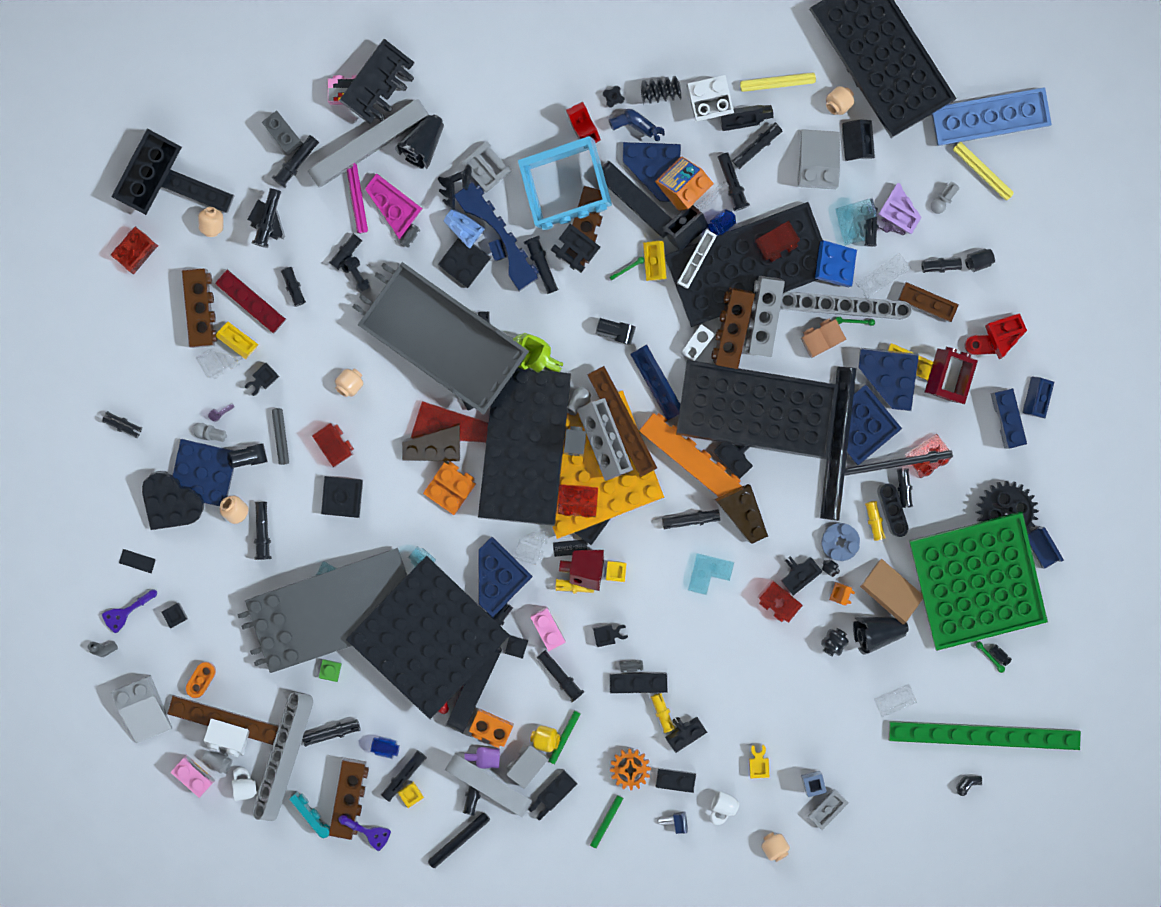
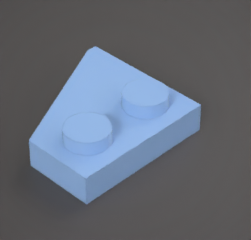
[443,209,485,248]

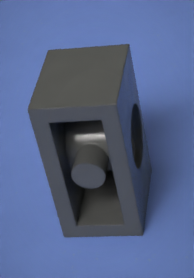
[262,110,303,155]
[564,426,586,457]

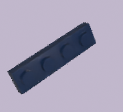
[630,344,680,420]

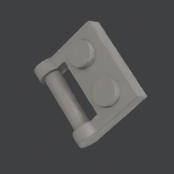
[461,141,512,193]

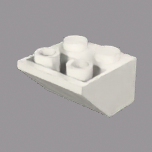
[687,75,734,122]
[204,719,249,758]

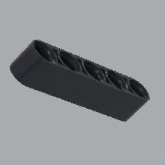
[595,160,672,238]
[445,647,502,734]

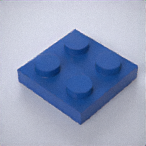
[815,240,857,288]

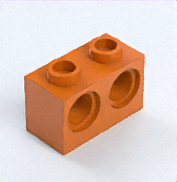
[469,708,514,748]

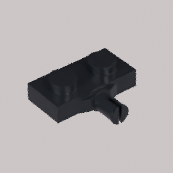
[713,442,753,479]
[781,556,823,596]
[665,716,708,753]

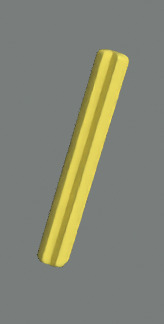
[740,73,816,92]
[953,142,1014,201]

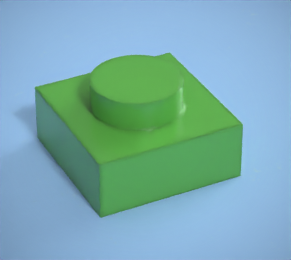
[319,659,342,682]

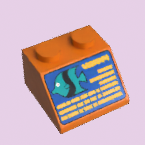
[655,157,714,211]

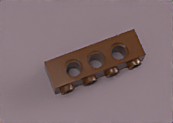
[562,185,603,266]
[182,268,218,348]
[711,287,755,369]
[329,758,369,840]

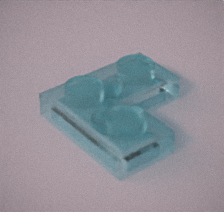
[835,198,877,246]
[688,553,734,595]

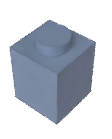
[801,771,827,797]

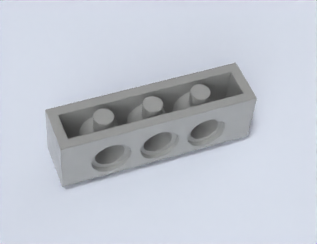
[744,276,785,357]
[577,398,633,481]

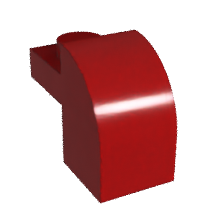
[566,102,601,143]

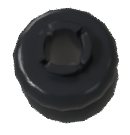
[821,628,849,657]

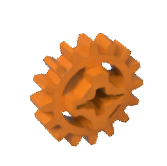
[610,748,651,791]

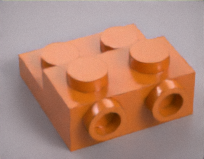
[423,461,476,515]

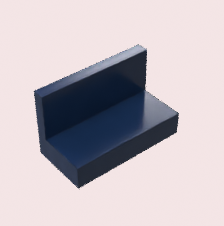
[1027,526,1064,569]

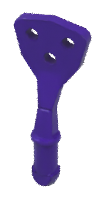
[102,589,158,633]
[339,815,391,851]

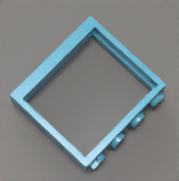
[518,136,612,230]

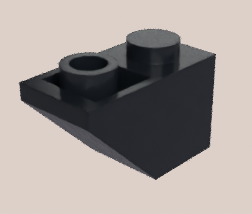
[247,199,285,240]

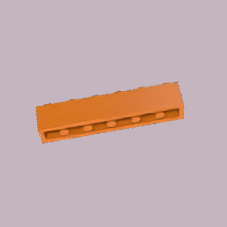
[639,413,743,497]

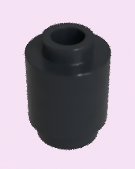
[965,248,995,272]

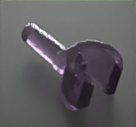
[879,219,906,236]
[208,404,234,422]

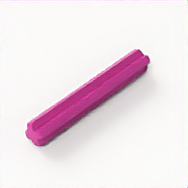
[347,163,368,234]

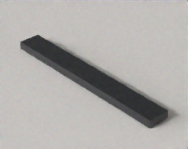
[820,366,857,521]

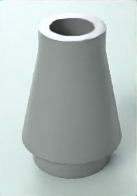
[567,387,591,416]
[202,751,233,774]

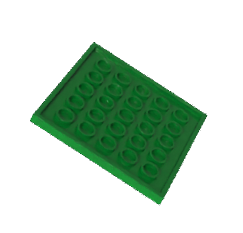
[909,512,1048,651]

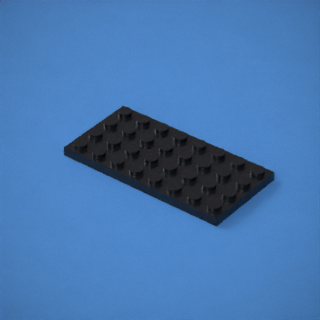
[809,0,957,139]
[665,202,823,327]
[676,360,838,460]
[478,368,571,526]

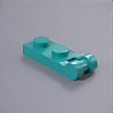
[289,792,330,839]

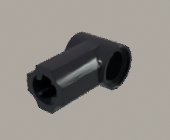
[595,318,636,345]
[227,443,268,469]

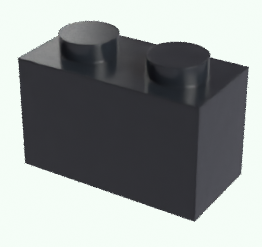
[663,205,709,251]

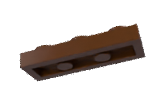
[898,282,959,322]

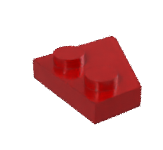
[985,313,1027,359]

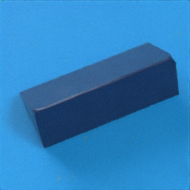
[1023,376,1055,419]

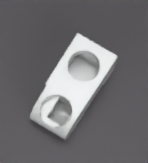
[681,324,715,361]

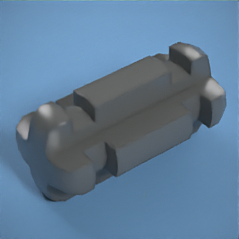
[400,224,420,247]
[620,660,643,672]

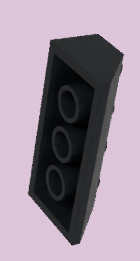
[111,128,182,215]

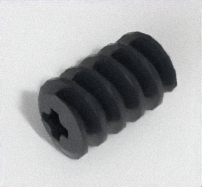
[641,76,682,105]

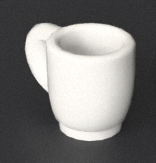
[232,767,257,801]
[710,791,739,825]

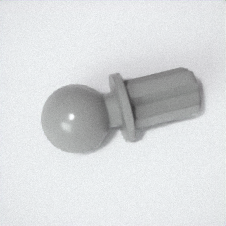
[931,182,959,214]
[193,423,227,442]

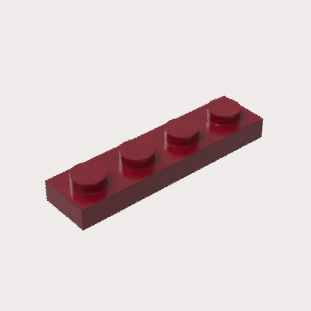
[215,269,286,334]

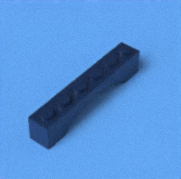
[455,182,539,292]

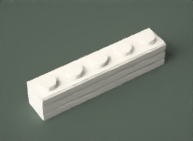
[677,230,717,289]

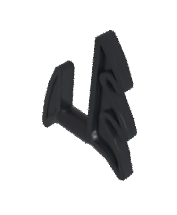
[438,164,472,210]

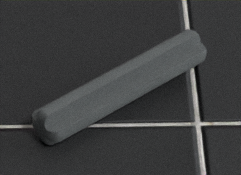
[272,408,289,465]

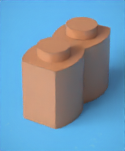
[801,318,847,358]

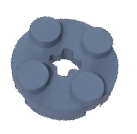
[821,523,860,561]

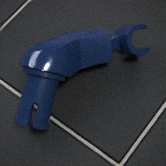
[608,109,665,141]

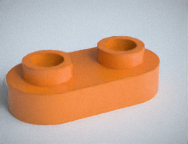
[186,662,216,698]

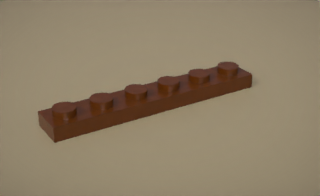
[587,366,658,477]
[167,695,279,745]

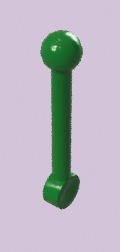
[609,257,645,281]
[836,317,875,326]
[976,641,1005,673]

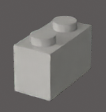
[506,743,548,789]

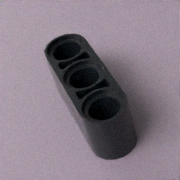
[877,483,909,537]

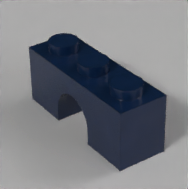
[990,388,1027,449]

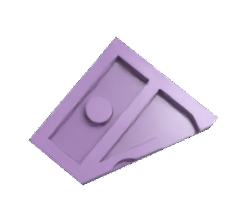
[878,183,922,235]

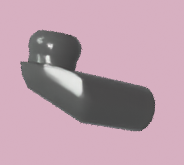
[88,641,118,657]

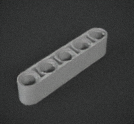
[445,754,532,818]

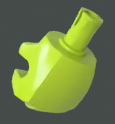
[513,333,563,373]

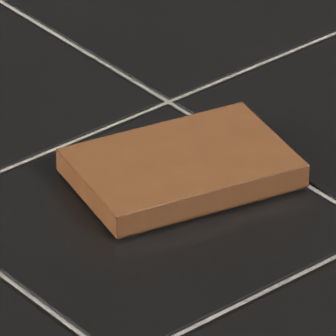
[860,559,923,624]

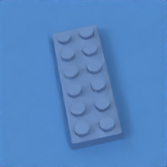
[932,87,1052,146]

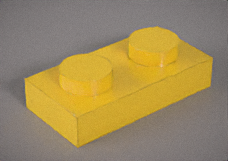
[643,241,667,281]
[216,322,259,359]

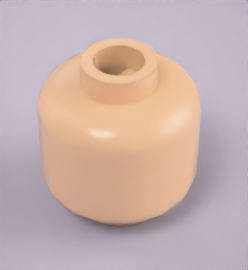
[826,86,854,115]
[198,207,223,237]
[335,369,363,397]
[220,495,249,524]
[761,832,790,862]

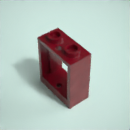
[924,346,978,405]

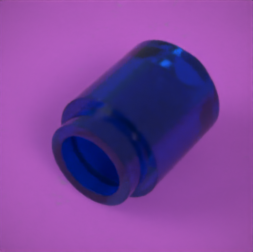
[708,209,736,236]
[370,736,400,759]

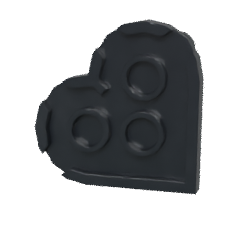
[142,471,204,530]

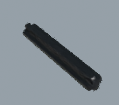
[428,812,490,868]

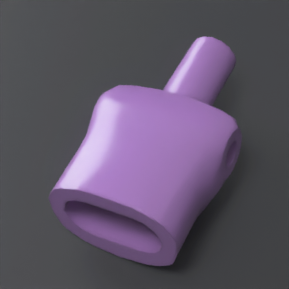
[464,747,500,769]

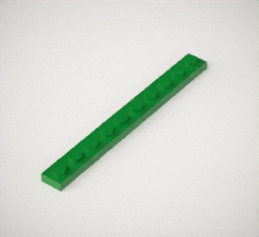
[888,721,1081,750]

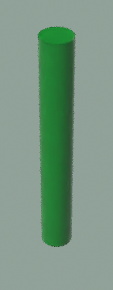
[548,710,581,765]
[590,795,624,849]

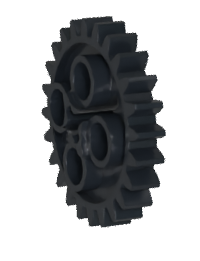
[975,481,1039,534]

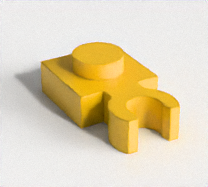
[749,744,770,779]

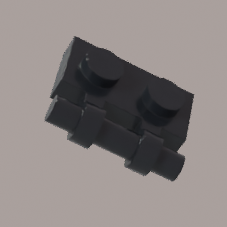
[551,224,601,273]

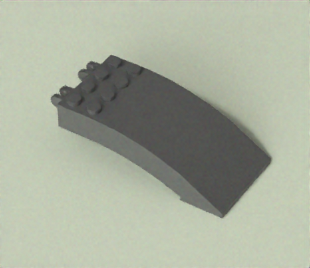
[352,262,529,415]
[237,548,407,673]

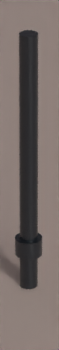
[844,450,953,476]

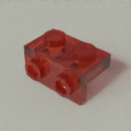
[111,226,159,275]
[905,434,951,478]
[558,484,598,518]

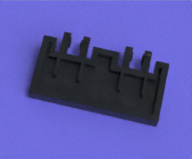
[339,39,415,124]

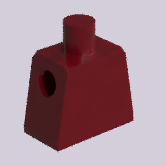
[559,550,604,591]

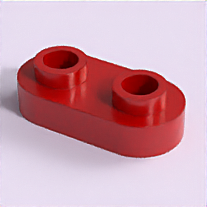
[964,335,996,355]

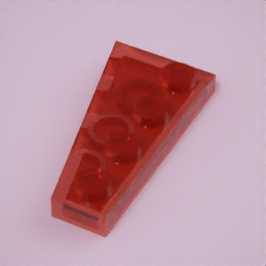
[411,401,488,443]

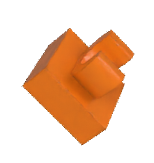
[829,582,855,606]

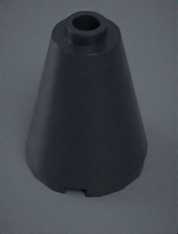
[395,114,444,169]
[853,616,909,655]

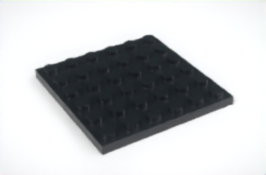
[346,555,510,720]

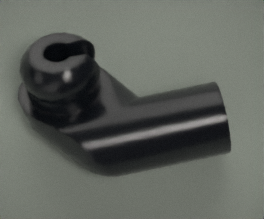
[956,776,982,796]

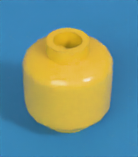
[530,725,560,752]

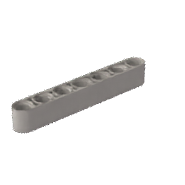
[308,99,429,188]
[780,292,912,320]
[253,692,313,821]

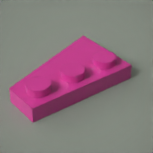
[365,173,423,239]

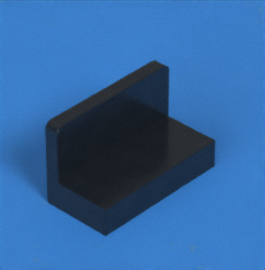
[842,119,875,161]

